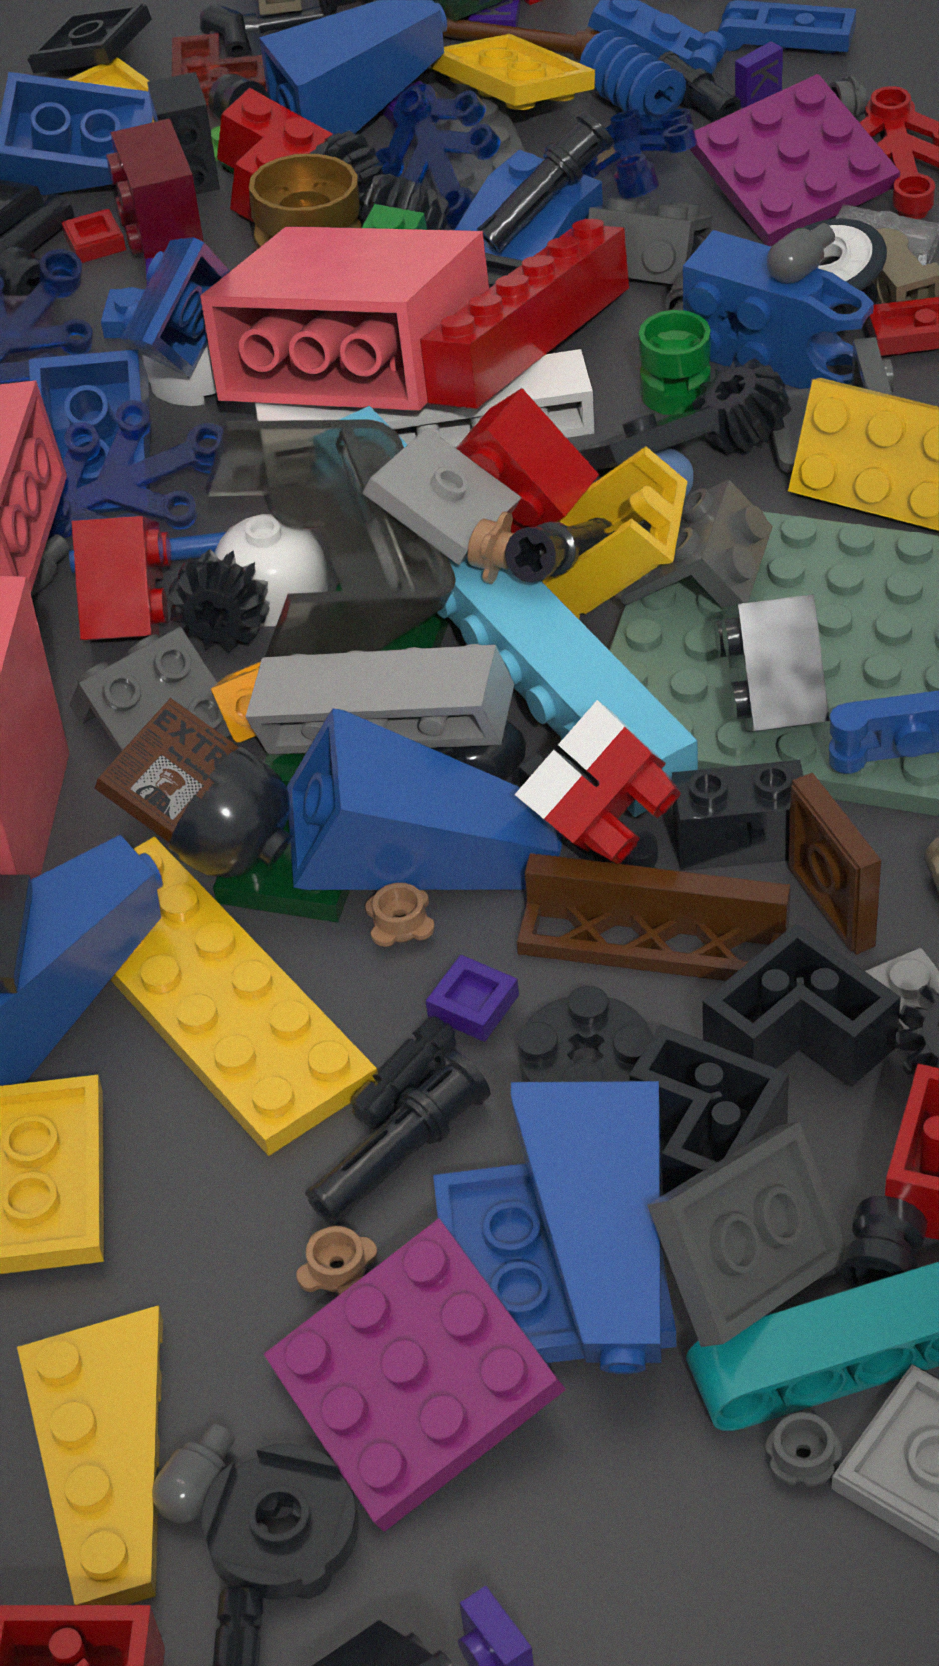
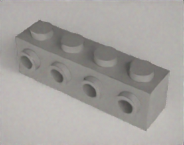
[245,644,514,754]

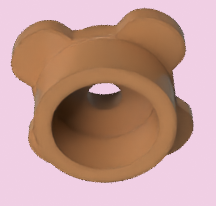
[467,511,514,584]
[365,883,435,947]
[296,1226,378,1295]

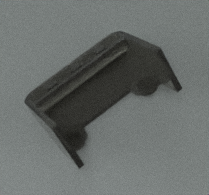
[205,419,456,657]

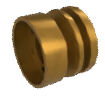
[249,154,361,250]

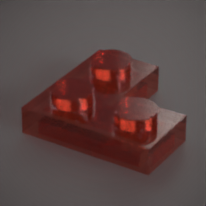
[172,33,267,105]

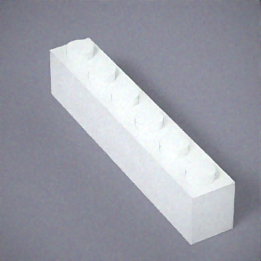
[255,349,594,483]

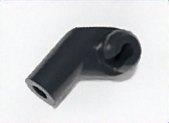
[200,4,249,57]

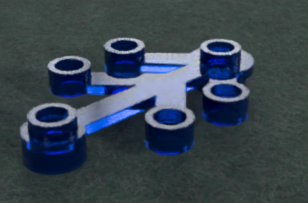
[376,84,501,230]
[582,108,697,199]
[0,249,93,385]
[48,400,232,539]

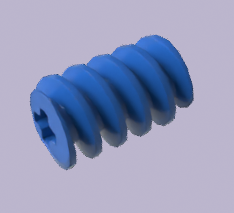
[580,30,686,125]

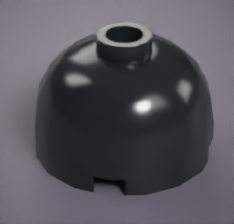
[169,747,292,878]

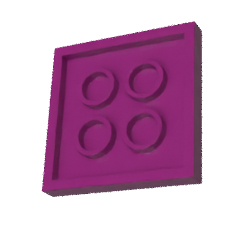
[688,74,900,246]
[264,1218,566,1532]

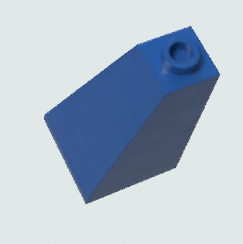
[259,0,447,135]
[287,708,562,890]
[0,834,163,1086]
[511,1081,662,1374]

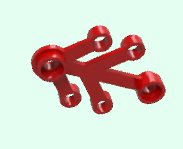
[859,86,939,220]

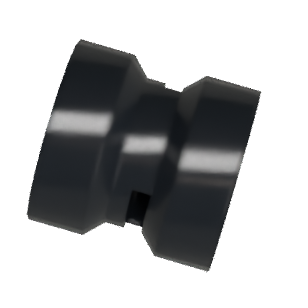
[841,1196,928,1288]

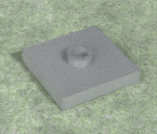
[363,427,522,565]

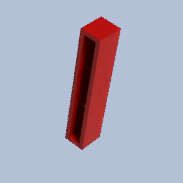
[420,219,629,409]

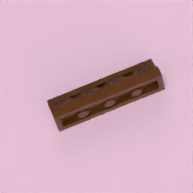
[517,853,790,981]

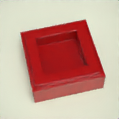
[61,209,126,264]

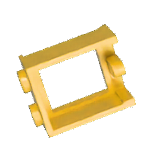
[541,446,688,619]

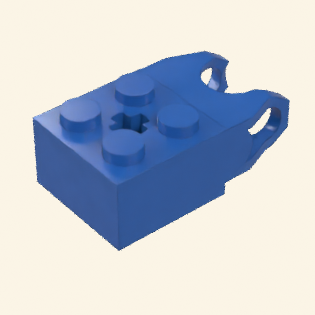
[683,230,874,389]

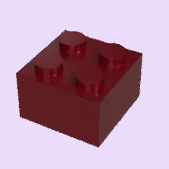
[106,119,204,267]

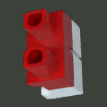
[515,700,681,864]

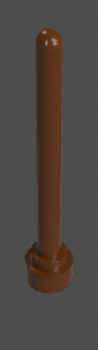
[443,18,600,60]

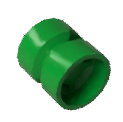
[639,310,711,415]

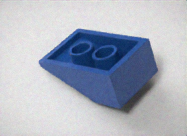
[0,72,153,195]
[455,150,603,261]
[121,237,230,378]
[29,349,151,517]

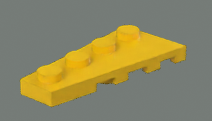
[17,1305,163,1605]

